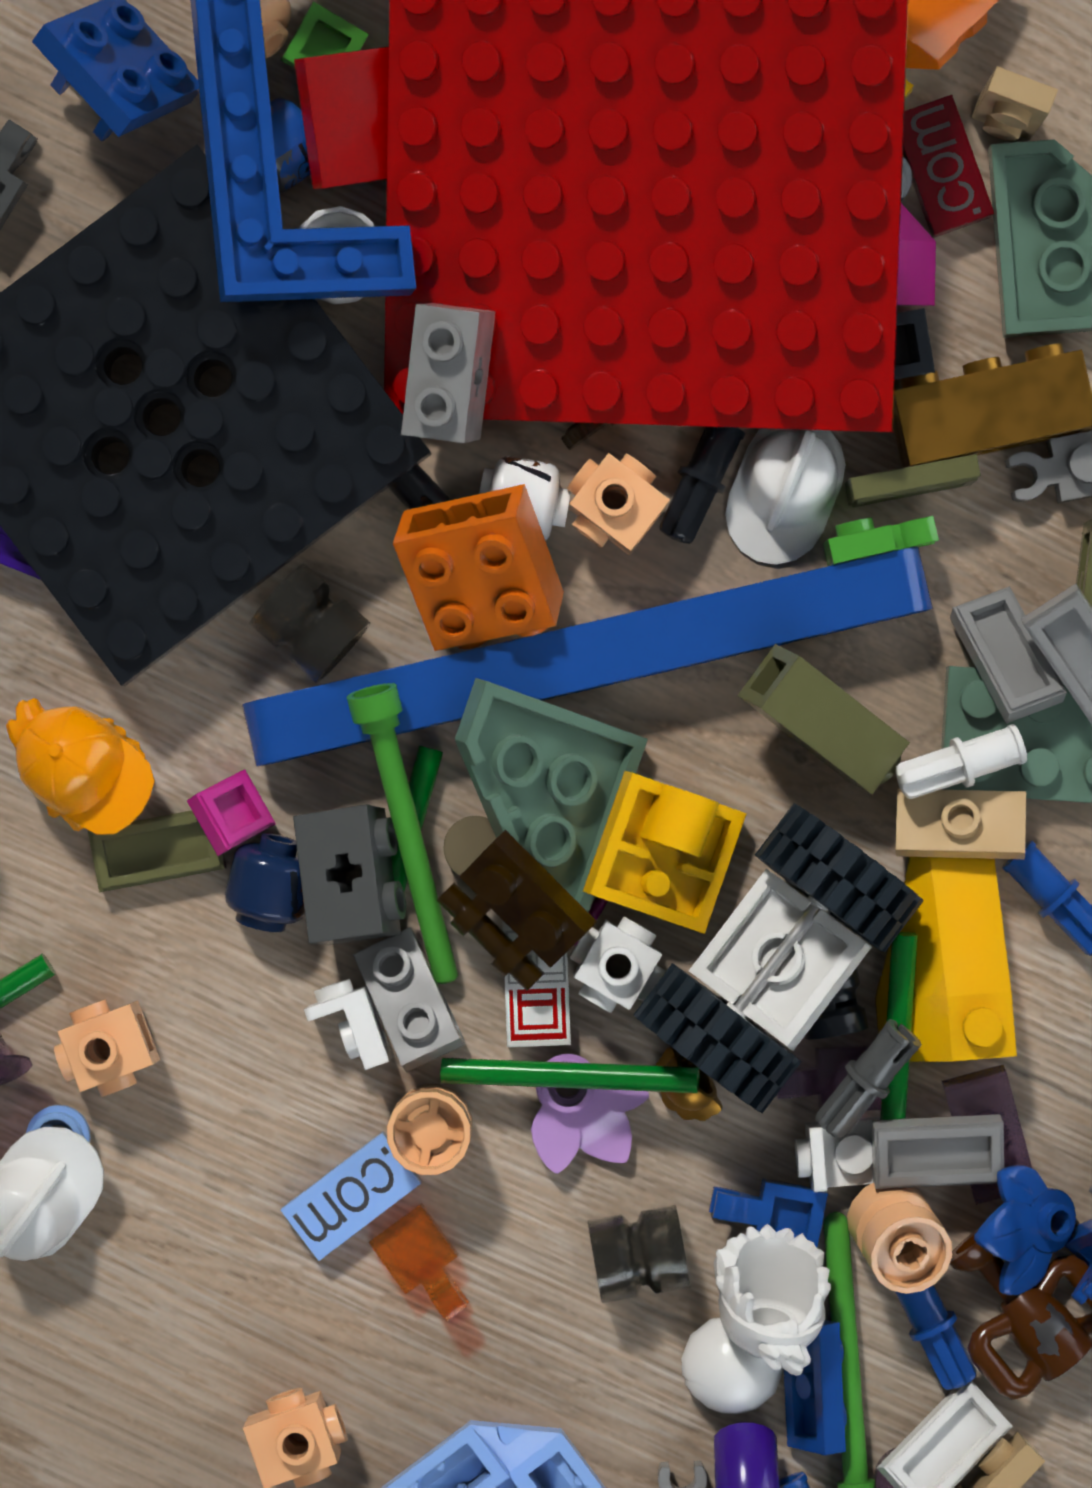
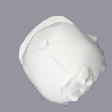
[714,1224,831,1376]

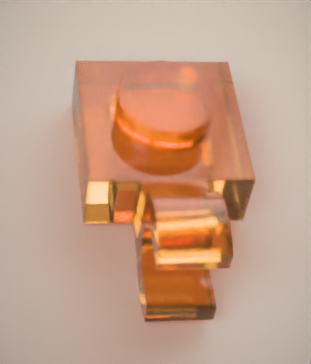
[368,1203,469,1322]

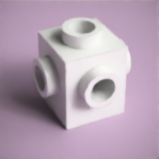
[569,916,666,1013]

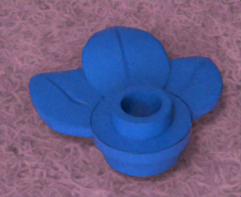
[974,1165,1076,1295]

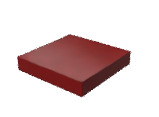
[294,47,389,189]

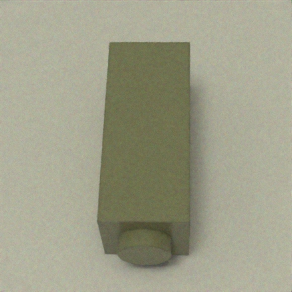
[737,644,910,794]

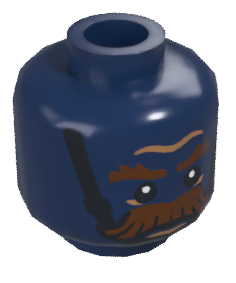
[225,834,305,932]

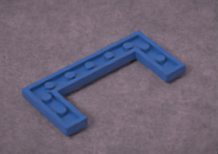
[190,0,416,302]

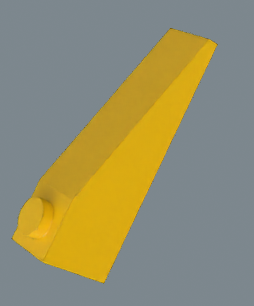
[875,857,1017,1062]

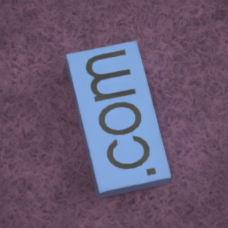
[280,1131,422,1261]

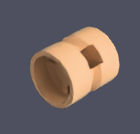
[387,1084,472,1175]
[847,1183,952,1294]

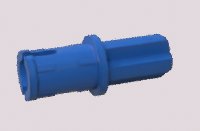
[1002,840,1092,956]
[895,1285,976,1390]

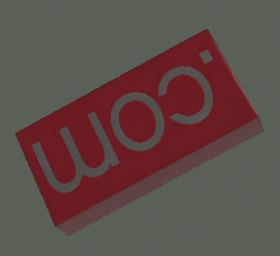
[903,95,995,238]

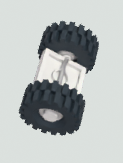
[633,803,924,1114]

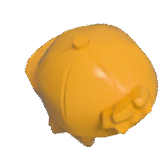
[6,698,154,835]

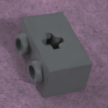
[293,804,406,945]

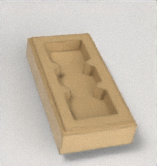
[895,789,1026,859]

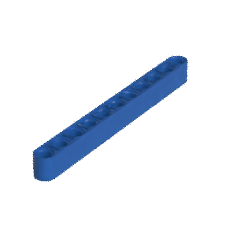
[242,546,933,767]

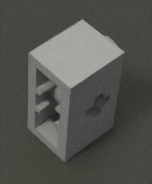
[401,303,496,443]

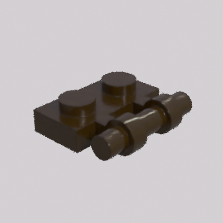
[436,830,597,991]

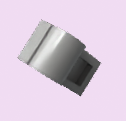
[353,927,466,1072]

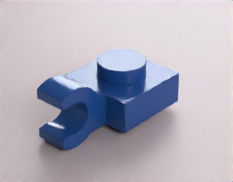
[709,1178,828,1248]

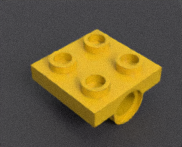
[582,771,747,934]

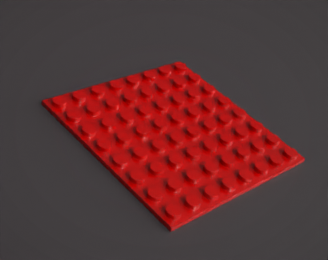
[384,0,909,432]

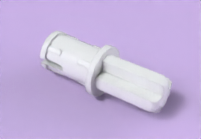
[896,724,1027,799]

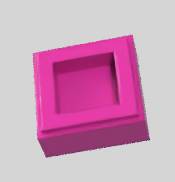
[187,769,276,856]

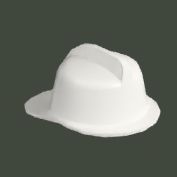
[725,428,846,565]
[0,1126,104,1261]

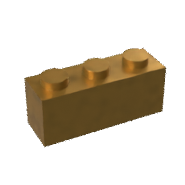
[893,343,1092,468]

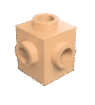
[567,453,670,556]
[54,999,160,1097]
[243,1388,348,1488]

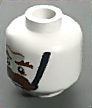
[479,456,571,541]

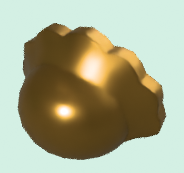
[656,1047,723,1121]

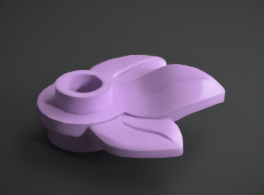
[531,1053,649,1174]

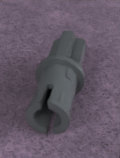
[815,1019,922,1138]

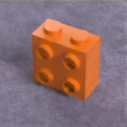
[393,484,564,651]

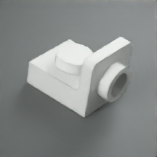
[304,979,394,1070]
[795,1117,880,1193]

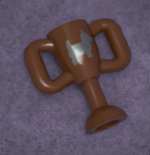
[950,1229,1092,1400]

